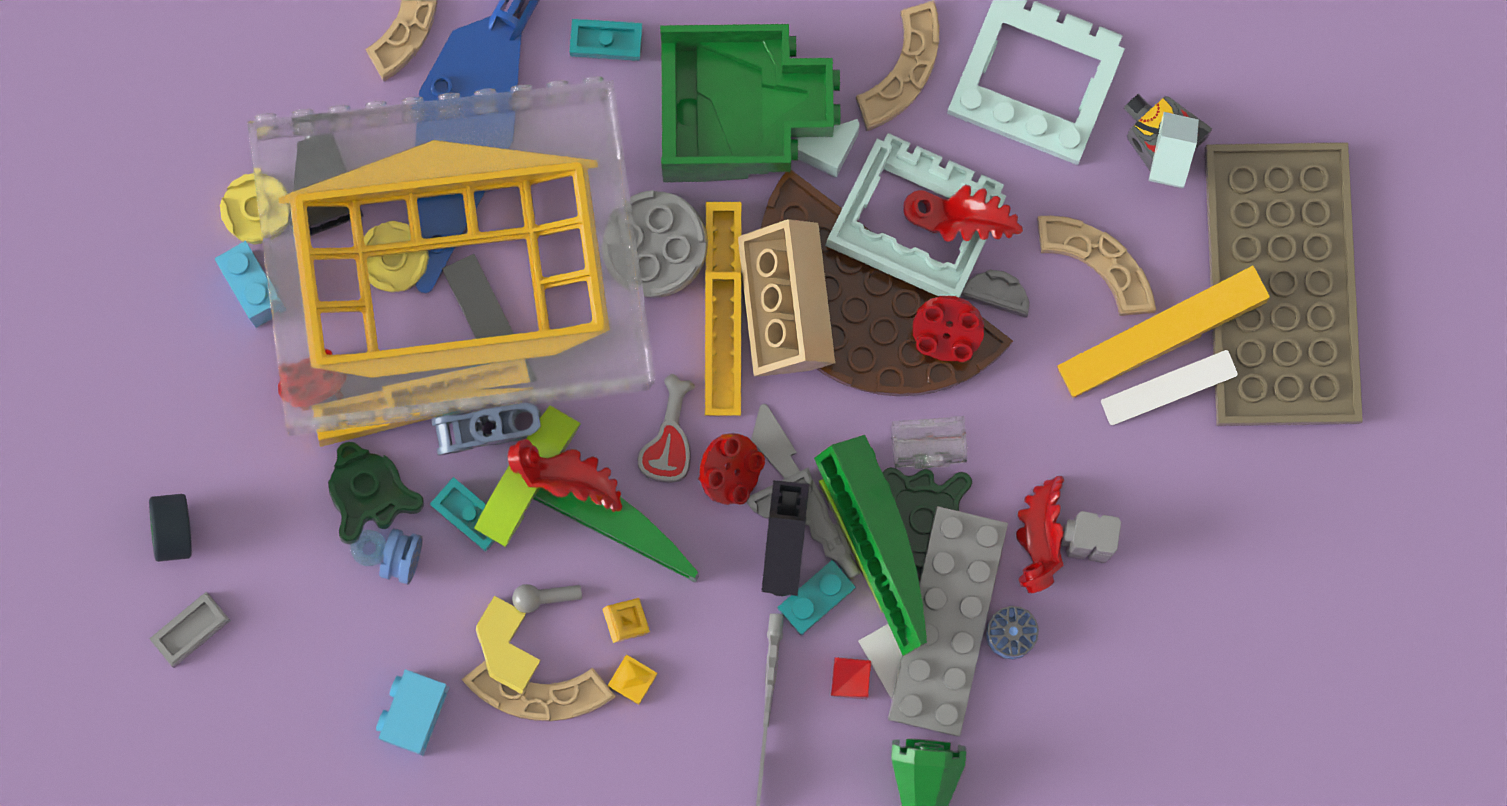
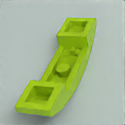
[474,405,581,547]

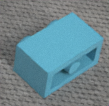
[214,241,287,328]
[376,669,450,756]

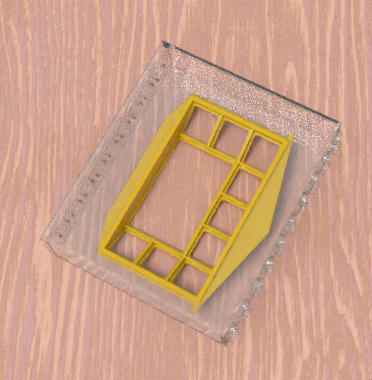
[247,76,655,436]

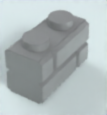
[1061,511,1121,563]

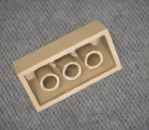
[738,219,835,377]

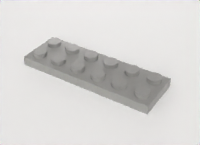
[888,506,1008,737]

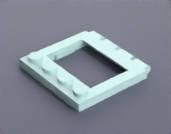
[947,0,1125,165]
[825,133,1006,298]

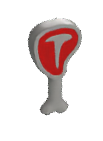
[638,374,695,483]

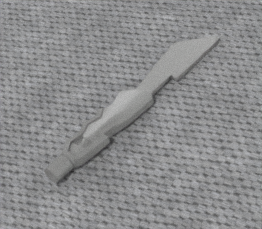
[751,404,861,580]
[756,613,784,806]

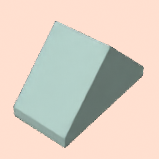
[1148,112,1199,189]
[795,119,860,178]

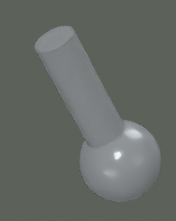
[512,584,582,613]

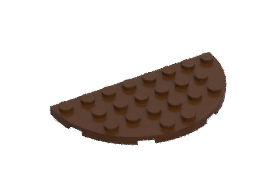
[760,170,1013,397]

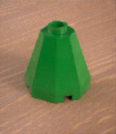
[891,738,967,806]

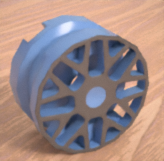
[379,528,422,585]
[986,606,1039,660]

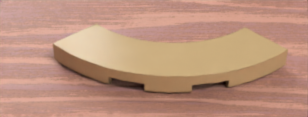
[365,0,437,82]
[856,0,939,131]
[1037,216,1156,316]
[461,660,616,721]

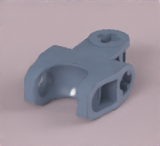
[431,403,541,455]

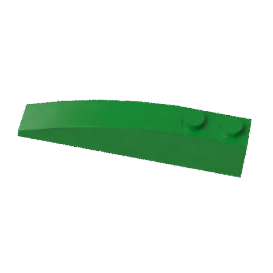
[814,435,927,656]
[507,465,699,583]

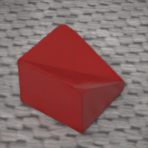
[831,657,871,699]

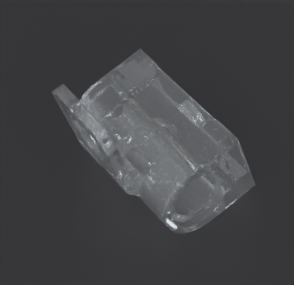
[890,416,967,469]

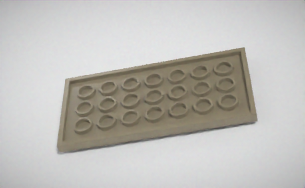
[1204,143,1363,426]

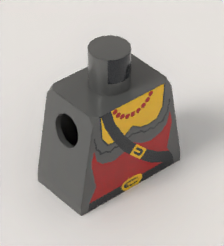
[1124,94,1212,171]

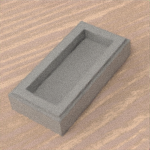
[149,592,231,667]

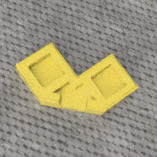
[476,596,540,694]

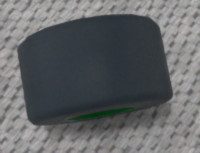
[149,494,192,562]

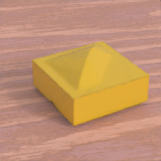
[603,598,650,643]
[607,654,658,705]

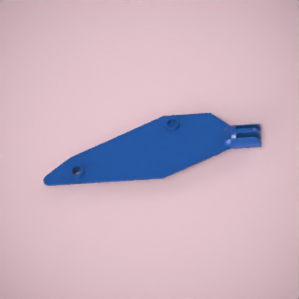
[415,0,539,293]

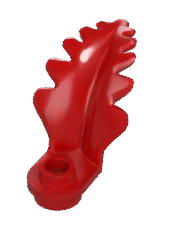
[903,185,1023,242]
[508,439,622,512]
[1016,476,1064,593]

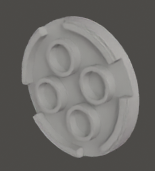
[601,190,708,298]

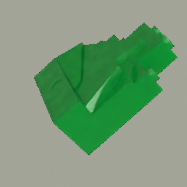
[660,24,841,182]

